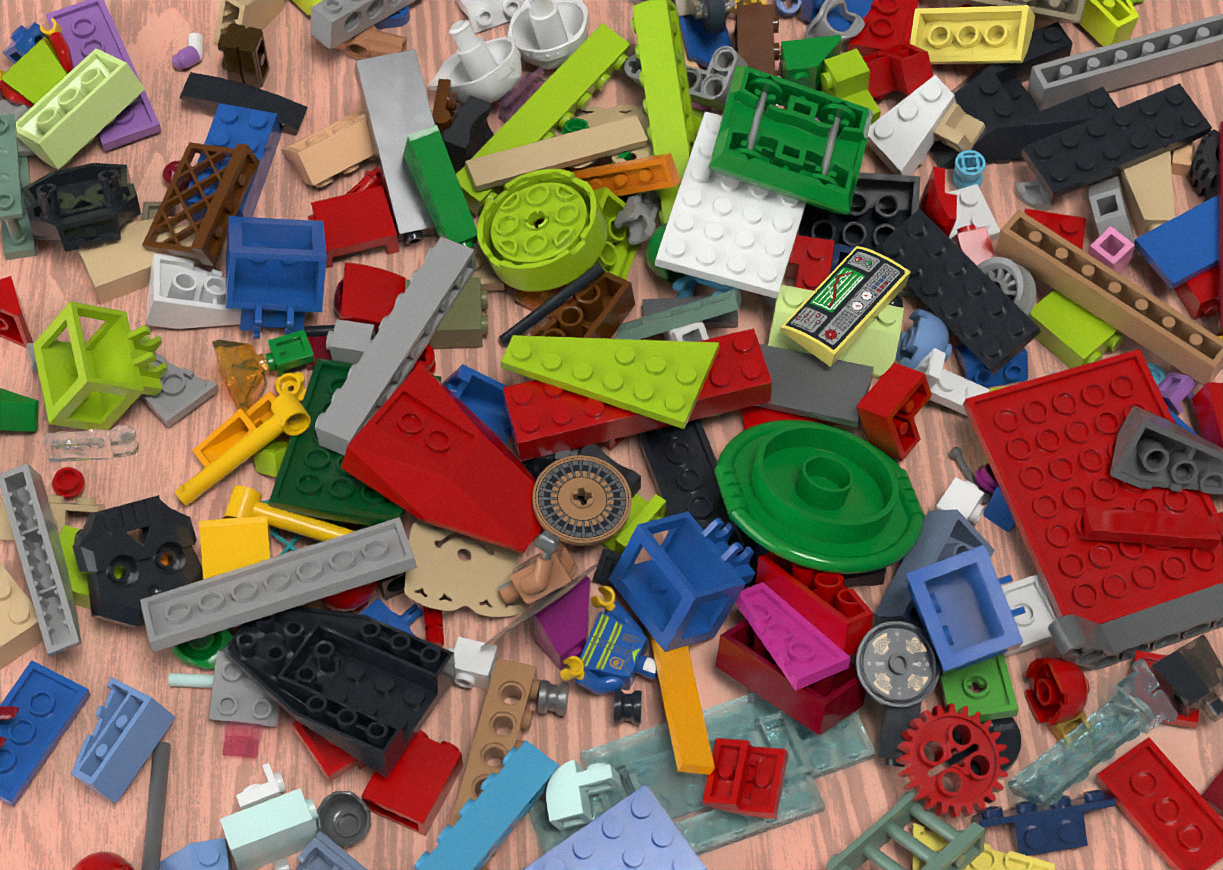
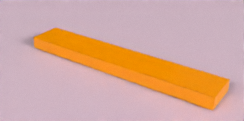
[649,632,715,775]

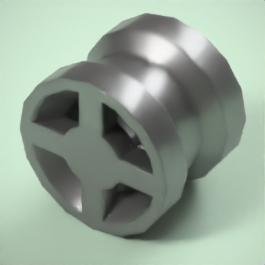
[538,680,569,716]

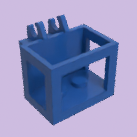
[225,216,327,339]
[609,511,756,652]
[905,544,1026,677]

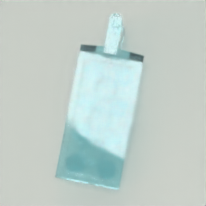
[1007,659,1178,807]

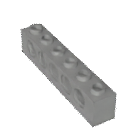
[310,0,416,50]

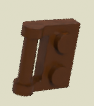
[432,78,457,136]

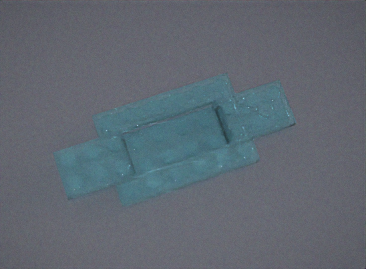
[528,692,876,856]

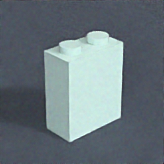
[220,788,319,870]

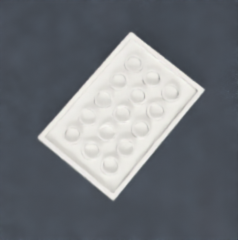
[655,111,806,299]

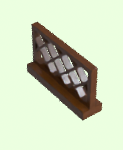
[142,142,260,266]

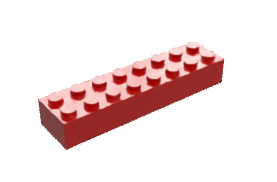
[503,328,772,462]

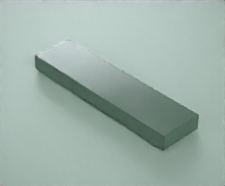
[616,289,742,340]

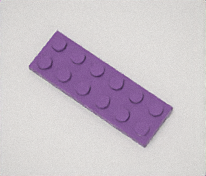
[46,0,161,151]

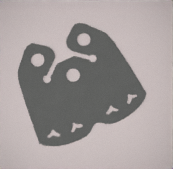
[480,564,599,648]

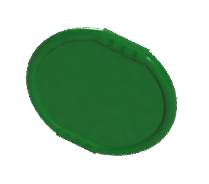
[714,420,925,574]

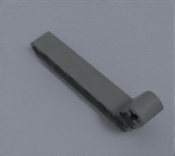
[1048,583,1223,670]

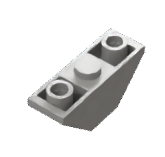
[1088,176,1140,259]

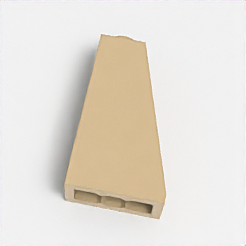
[1113,151,1175,237]
[77,224,204,304]

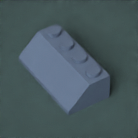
[874,509,995,632]

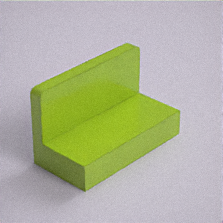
[599,493,666,554]

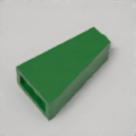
[403,125,478,249]

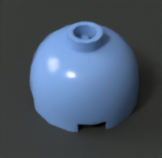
[895,308,952,369]

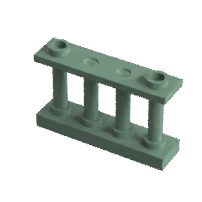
[0,114,37,260]
[825,788,985,870]

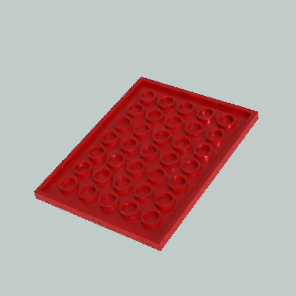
[963,349,1223,624]

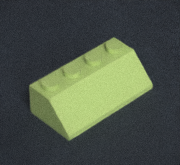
[16,48,145,170]
[768,285,904,378]

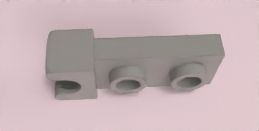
[614,190,661,245]

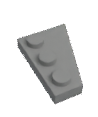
[139,352,219,428]

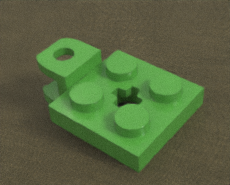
[938,654,1019,722]

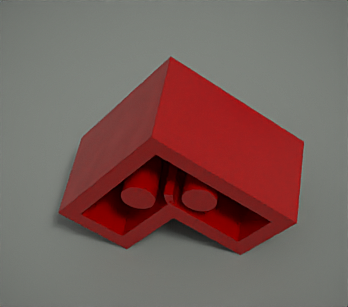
[862,42,933,101]
[784,235,835,291]
[856,362,932,461]

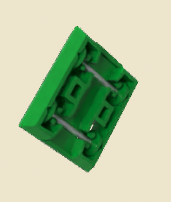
[708,66,873,215]

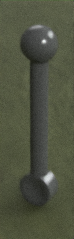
[950,447,990,505]

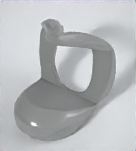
[805,0,865,43]

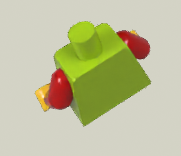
[0,18,74,108]

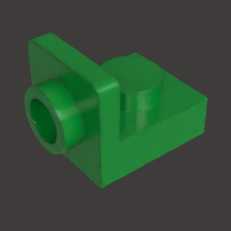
[265,330,314,377]

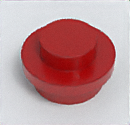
[52,467,85,499]

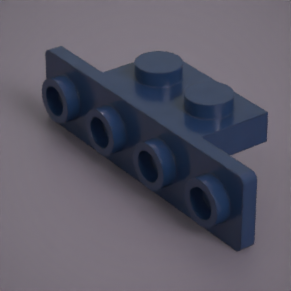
[972,790,1116,856]

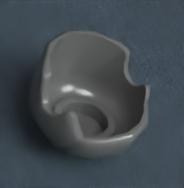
[317,791,372,848]

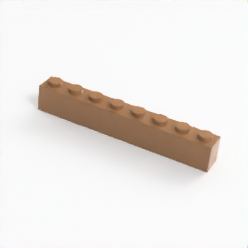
[996,210,1223,385]

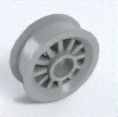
[977,257,1036,316]

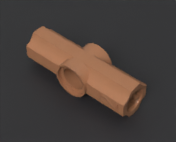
[315,25,408,60]

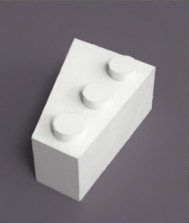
[867,75,956,176]

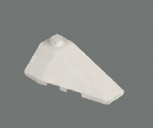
[146,253,241,329]

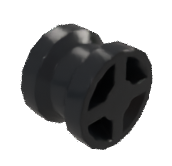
[614,690,642,724]

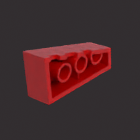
[755,552,874,656]

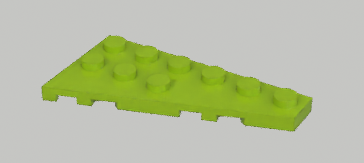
[501,335,719,429]

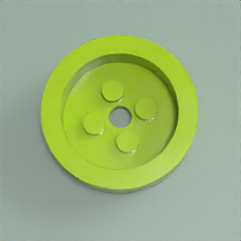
[477,169,608,291]

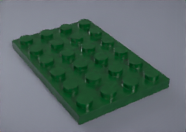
[269,358,442,526]

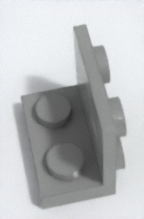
[209,648,280,727]

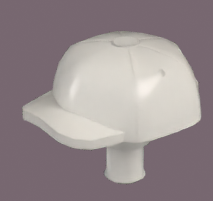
[507,0,589,70]
[428,20,522,105]

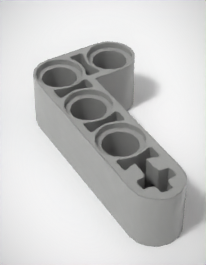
[624,46,748,110]

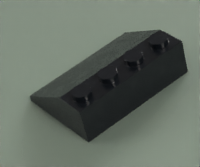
[797,172,921,264]

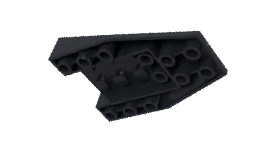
[223,606,456,778]

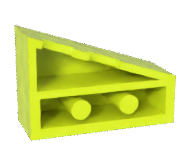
[1079,0,1139,47]

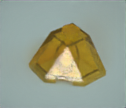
[212,339,269,412]

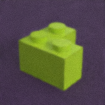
[820,49,881,125]

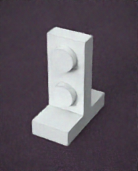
[914,348,989,416]

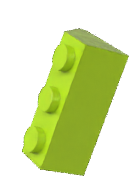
[570,187,639,283]

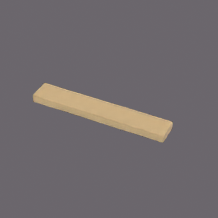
[465,115,648,192]

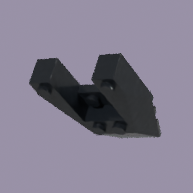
[928,22,1118,170]

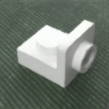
[236,763,286,811]

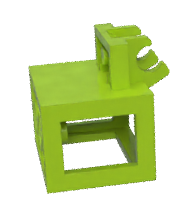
[33,301,168,433]

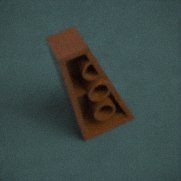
[734,4,781,109]

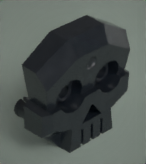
[21,163,141,252]
[72,495,203,628]

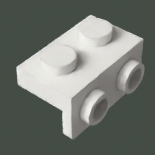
[457,0,524,33]

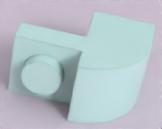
[546,760,622,830]

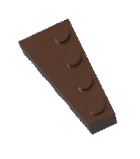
[528,271,635,380]

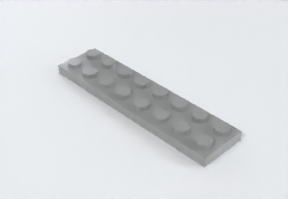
[140,517,417,652]

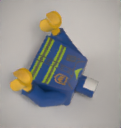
[560,586,658,695]

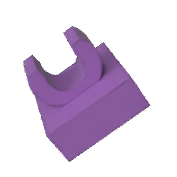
[1158,371,1196,413]

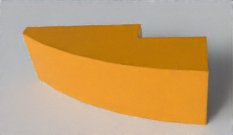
[192,391,277,467]

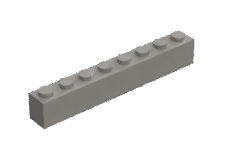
[1028,14,1223,111]
[315,237,477,455]

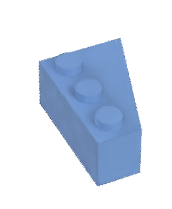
[71,677,176,804]

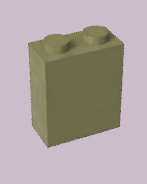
[405,277,489,348]

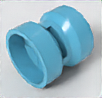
[952,150,986,189]

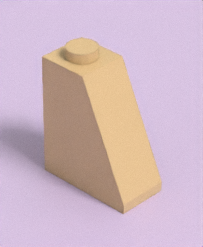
[214,0,285,45]

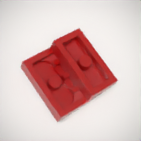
[918,166,957,237]
[340,262,406,332]
[702,738,789,819]

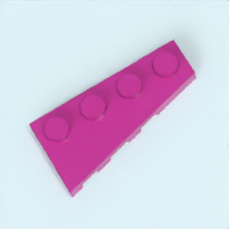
[735,582,851,691]

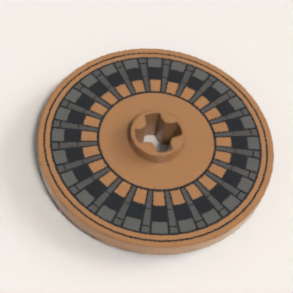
[532,455,632,546]

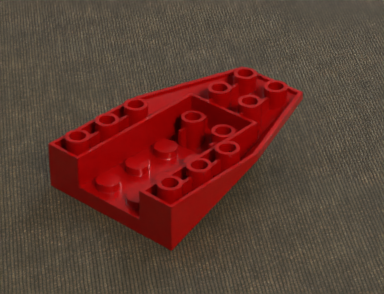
[341,363,543,553]

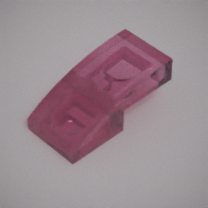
[222,721,264,759]

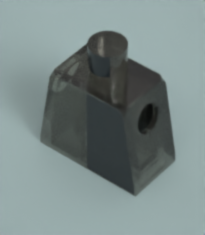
[1146,634,1223,722]

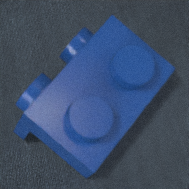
[955,344,1028,388]

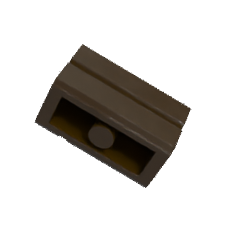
[218,23,270,89]

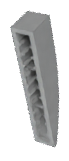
[0,463,82,656]

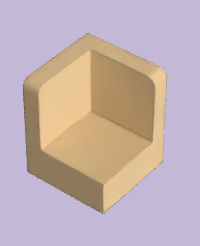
[934,102,985,153]

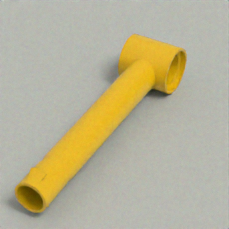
[175,393,311,506]
[223,485,355,542]

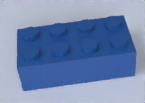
[185,103,281,222]

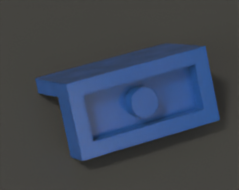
[679,15,732,68]

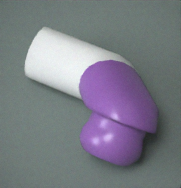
[172,33,203,70]

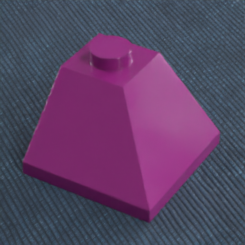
[533,576,591,671]

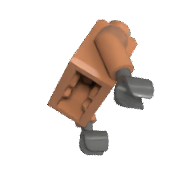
[499,530,579,604]

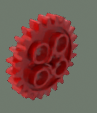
[896,703,1009,819]

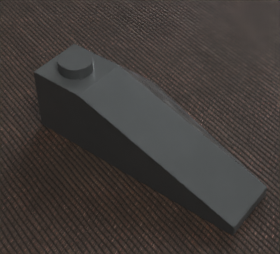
[1110,405,1223,495]

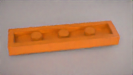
[571,153,681,196]

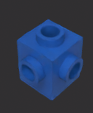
[3,22,48,64]

